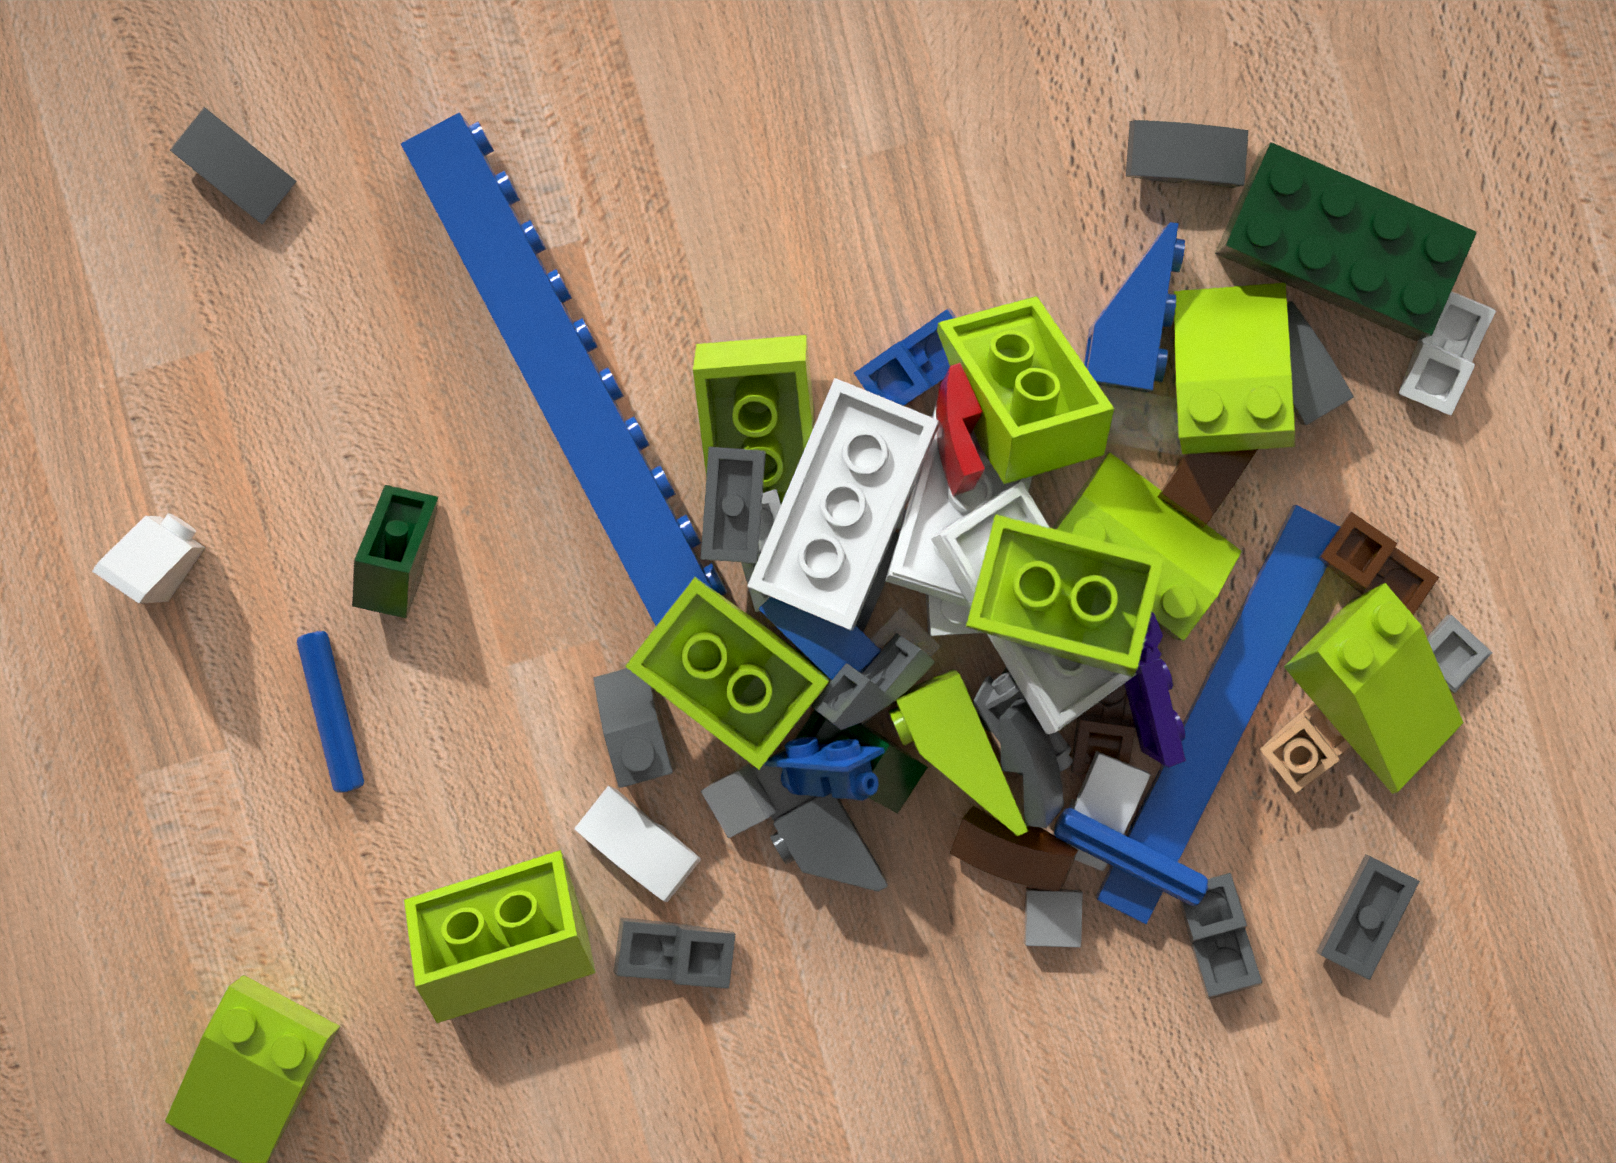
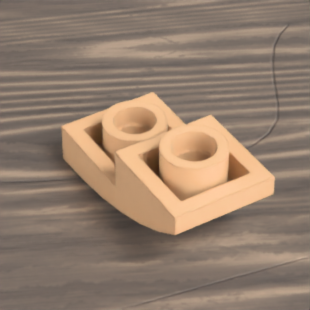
[1260,702,1351,794]

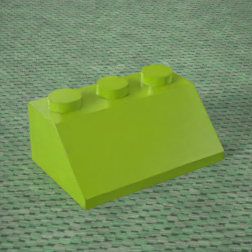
[1052,452,1242,641]
[404,850,596,1023]

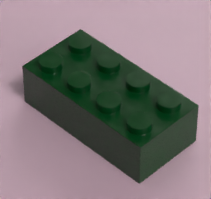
[1215,142,1477,341]

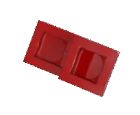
[936,363,985,497]

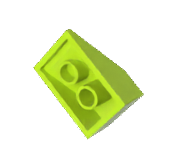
[1174,283,1295,454]
[937,296,1114,484]
[693,335,815,504]
[966,514,1165,677]
[625,577,829,770]
[1284,583,1464,794]
[889,669,1028,836]
[165,975,340,1163]

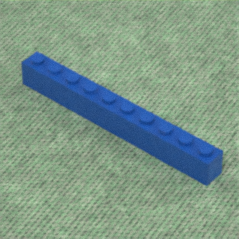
[400,112,728,626]

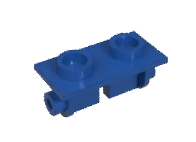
[765,737,885,801]

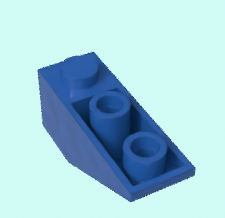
[1083,222,1185,394]

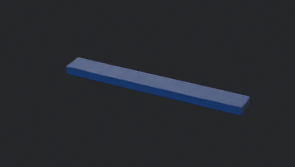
[1095,505,1340,924]

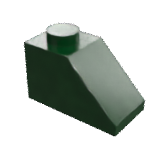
[352,485,439,619]
[796,709,928,814]

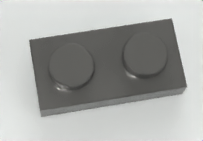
[701,447,766,563]
[1316,854,1420,980]

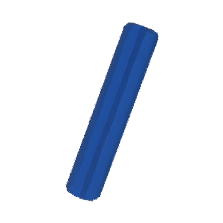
[297,631,364,793]
[1054,808,1208,906]

